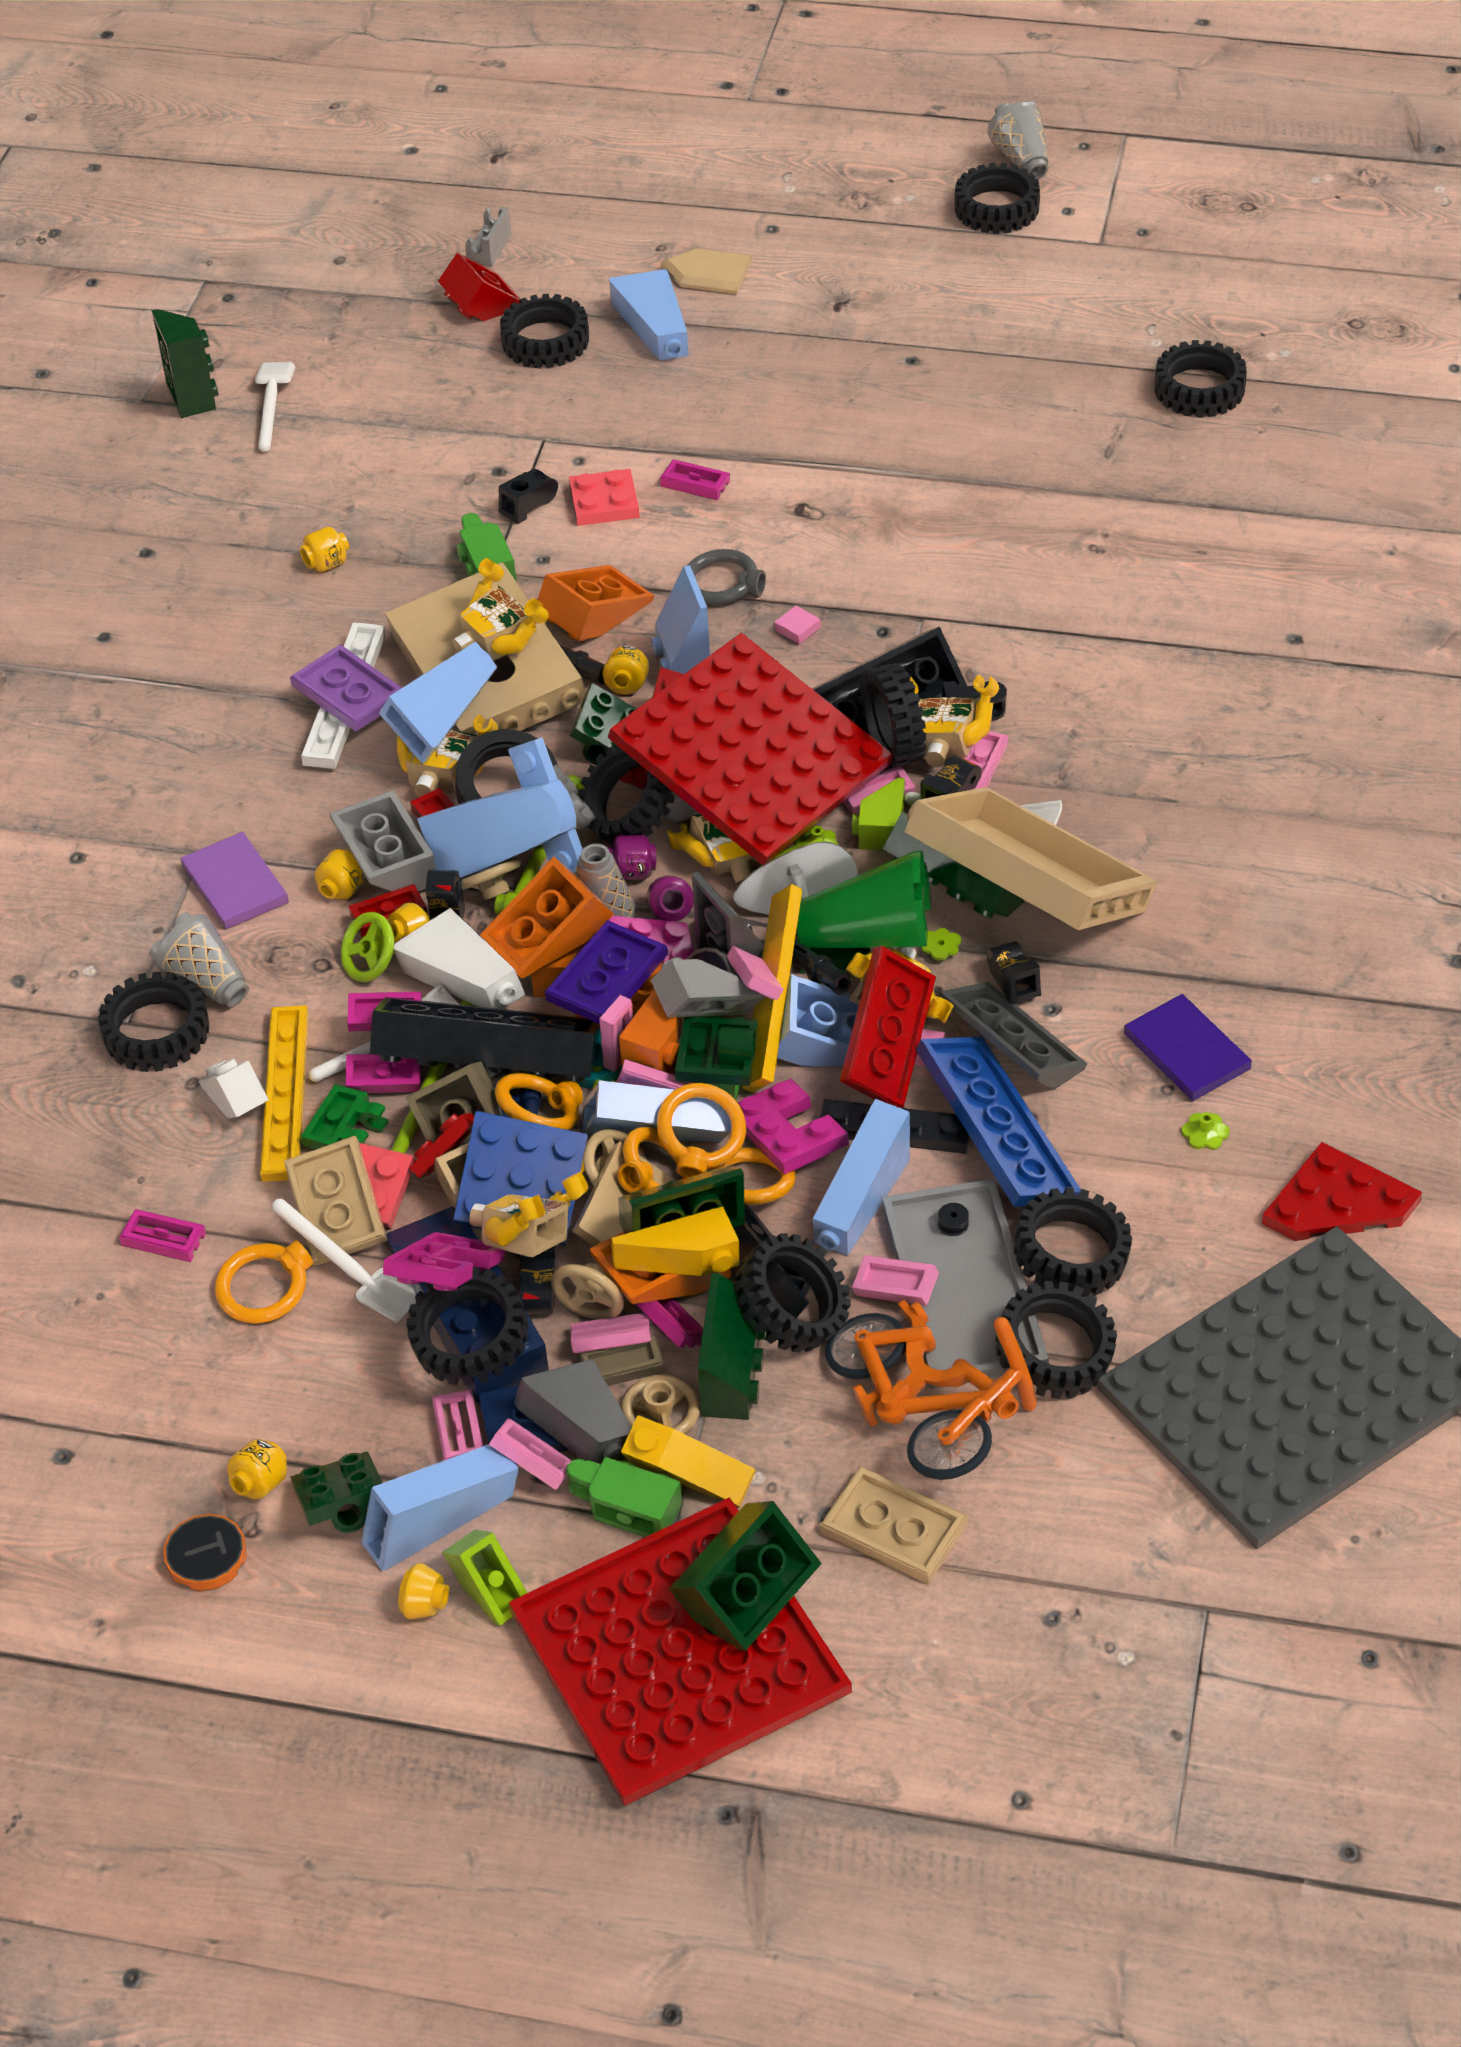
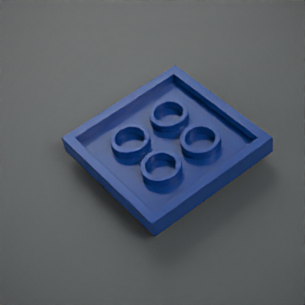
[453,1111,588,1246]

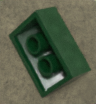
[151,309,219,418]
[618,1166,745,1234]
[698,1273,767,1420]
[669,1501,822,1651]

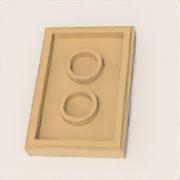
[284,1136,388,1266]
[572,1141,676,1246]
[820,1466,968,1585]

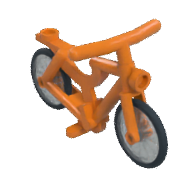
[825,1300,1037,1480]

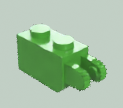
[456,512,517,582]
[566,1457,682,1537]

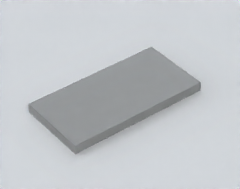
[882,1178,1049,1388]

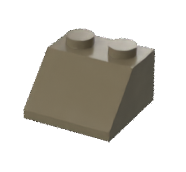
[405,1061,502,1149]

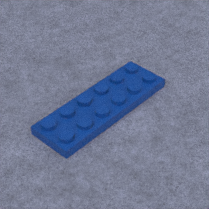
[916,1037,1081,1207]

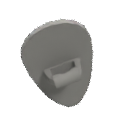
[733,842,857,915]

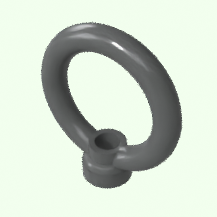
[687,549,766,605]

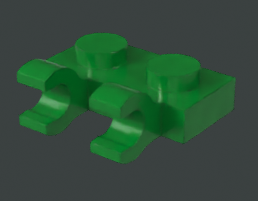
[300,1084,389,1150]

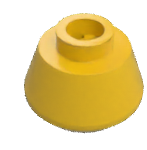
[387,903,430,944]
[398,1562,449,1620]

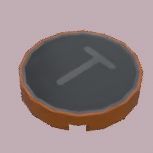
[164,1514,247,1591]

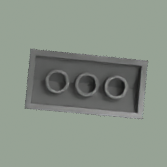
[938,982,1087,1090]

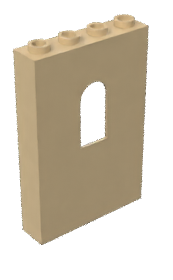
[385,562,585,737]
[904,787,1157,930]

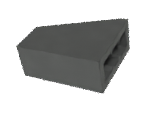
[514,1359,632,1464]

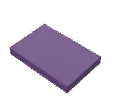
[290,644,402,732]
[180,832,289,929]

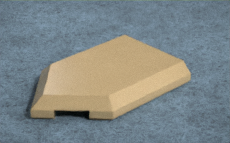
[660,248,752,295]

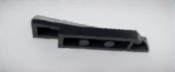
[731,1205,811,1319]

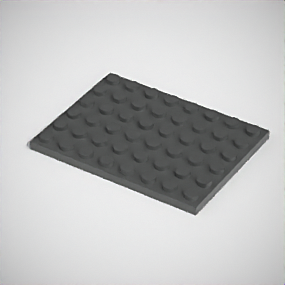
[1097,1226,1461,1549]

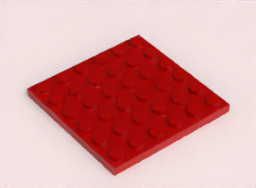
[607,632,894,866]
[508,1497,852,1806]

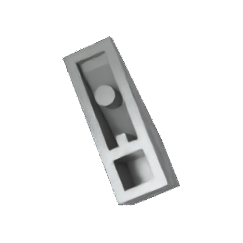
[651,957,766,1018]

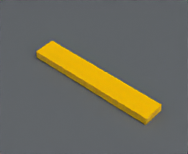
[742,884,802,1093]
[260,1005,309,1182]

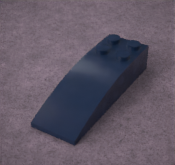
[385,1206,549,1403]

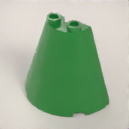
[795,850,932,948]

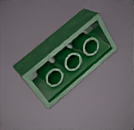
[883,812,1025,919]

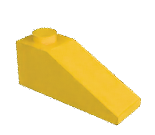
[611,1206,739,1276]
[621,1415,756,1508]

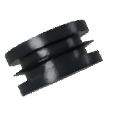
[938,1203,969,1236]

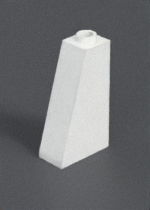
[393,908,525,1009]

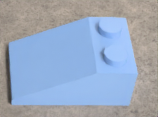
[651,565,710,674]
[777,974,859,1067]

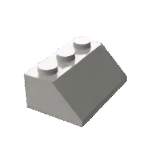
[329,790,436,891]

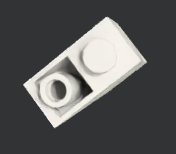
[198,1058,269,1118]

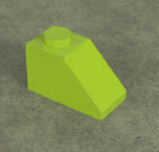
[852,778,905,851]
[442,1529,527,1626]

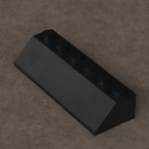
[811,627,967,734]
[370,997,601,1082]

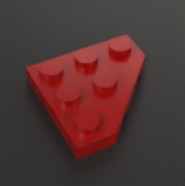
[1262,1142,1422,1241]

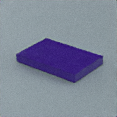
[545,920,668,1024]
[1124,994,1252,1101]

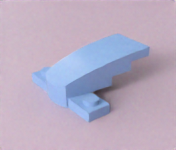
[417,737,583,878]

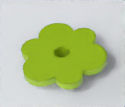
[922,928,961,961]

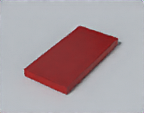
[839,945,936,1108]

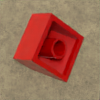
[438,253,520,321]

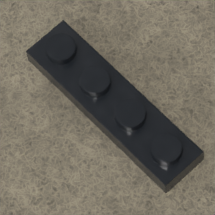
[820,1099,970,1154]

